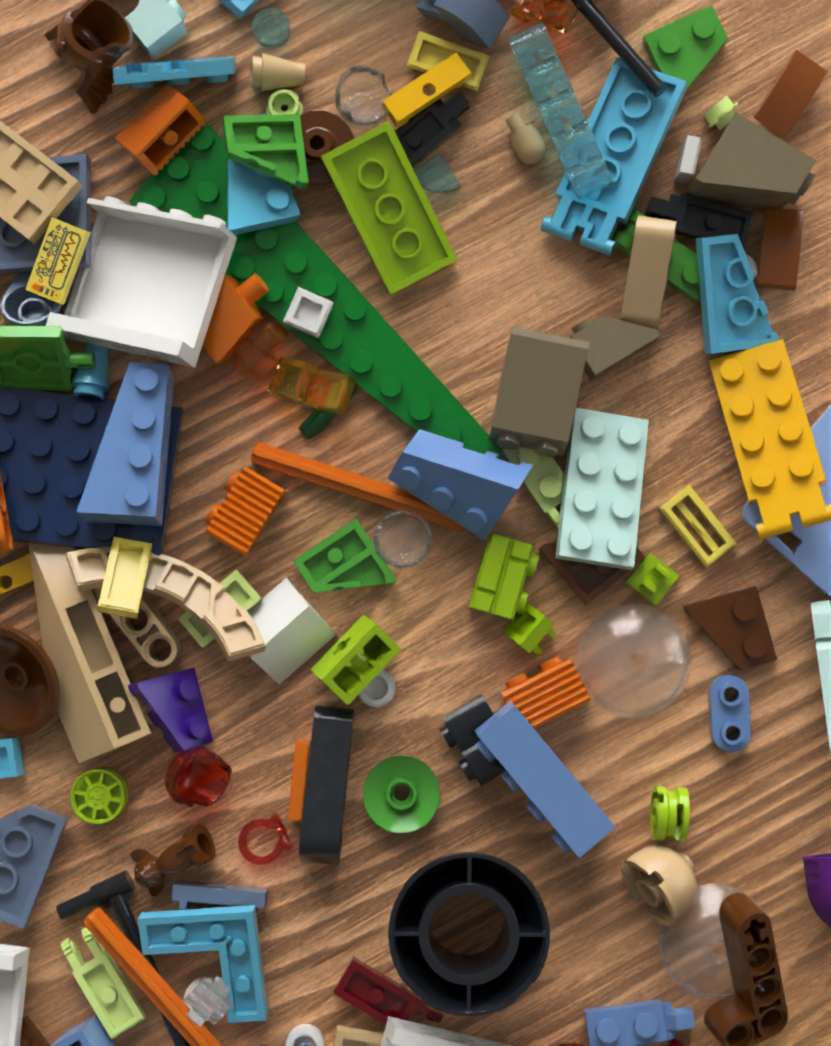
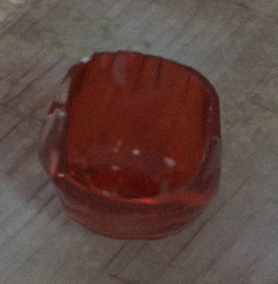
[165,746,232,808]

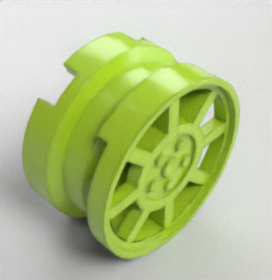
[70,767,130,824]
[650,786,690,842]

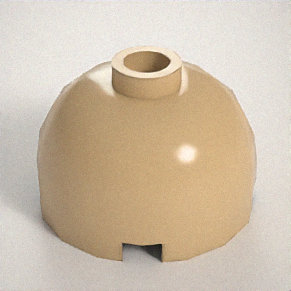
[621,845,697,926]

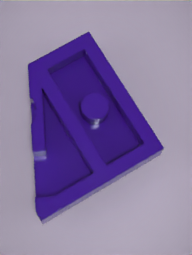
[128,668,213,752]

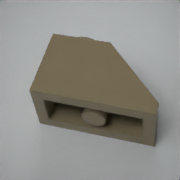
[570,316,661,380]

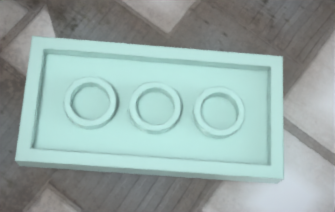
[555,408,649,570]

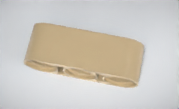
[620,215,677,330]
[95,588,182,668]

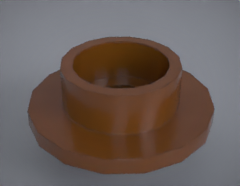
[300,111,355,186]

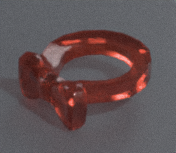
[238,813,293,865]

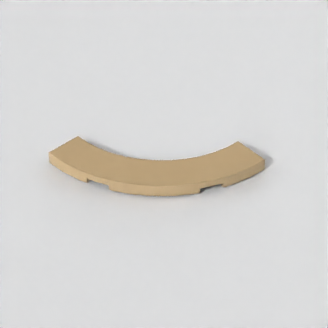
[67,547,266,662]

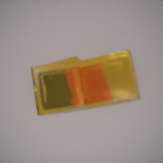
[268,357,357,415]

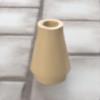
[250,53,305,92]

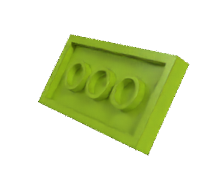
[320,121,458,295]

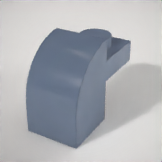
[416,0,510,49]

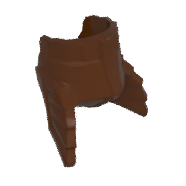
[44,0,133,114]

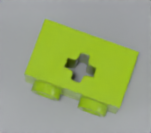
[310,614,402,705]

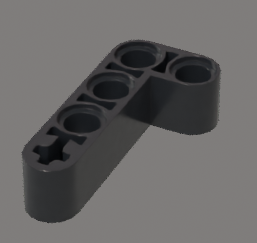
[299,705,354,865]

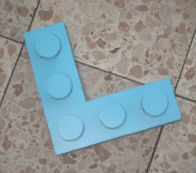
[138,905,269,1023]

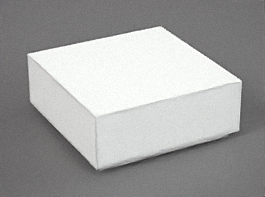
[674,135,702,184]
[283,287,334,339]

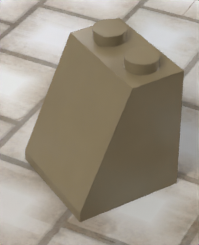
[685,112,816,210]
[488,327,590,457]

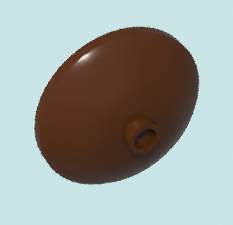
[0,625,60,736]

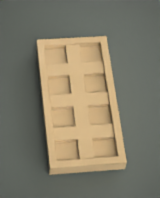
[0,121,83,245]

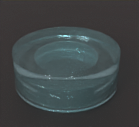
[252,8,291,49]

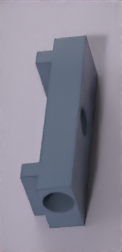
[172,880,268,914]

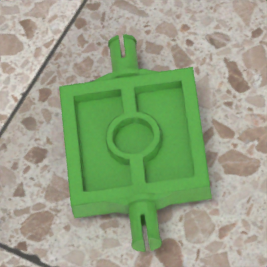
[0,326,96,391]

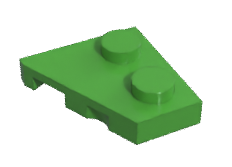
[642,5,728,90]
[222,114,309,189]
[293,519,397,593]

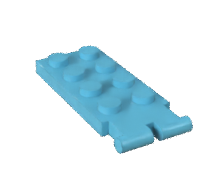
[541,57,687,256]

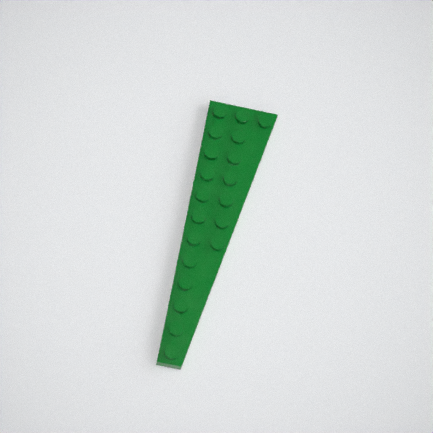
[129,122,506,460]

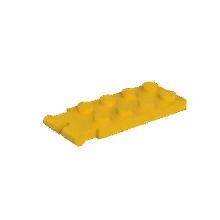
[709,339,831,539]

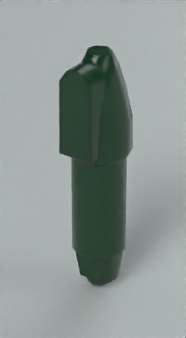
[299,384,356,439]

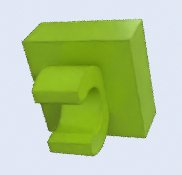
[624,552,680,606]
[503,603,556,655]

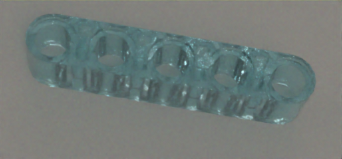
[508,21,614,200]

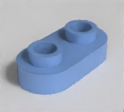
[708,675,751,752]

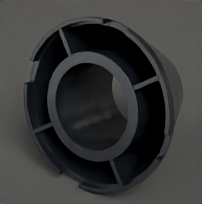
[388,852,550,1016]

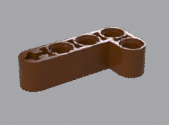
[704,892,788,1046]

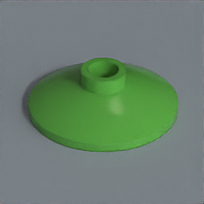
[363,755,440,833]

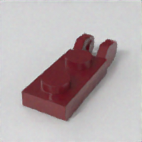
[333,956,444,1025]

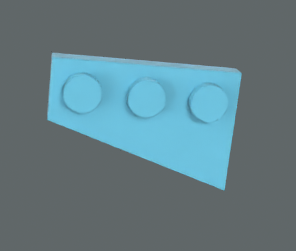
[113,56,237,88]
[226,113,301,235]
[696,234,779,354]

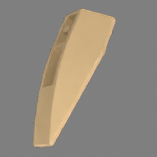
[28,543,151,763]

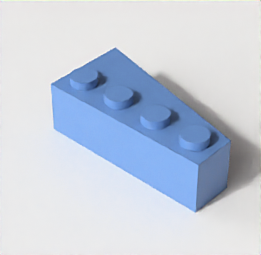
[76,362,174,526]
[475,701,616,858]

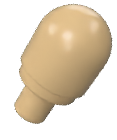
[505,112,546,164]

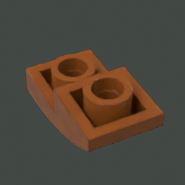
[753,50,827,139]
[757,207,804,291]

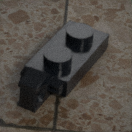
[395,91,470,168]
[645,193,755,250]

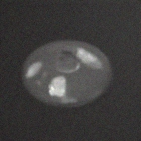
[576,604,691,718]
[658,884,765,1002]

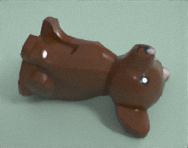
[130,824,215,896]

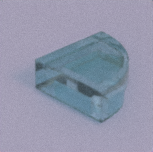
[414,154,461,194]

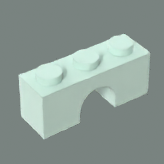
[105,0,188,60]

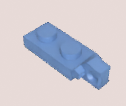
[584,999,696,1046]

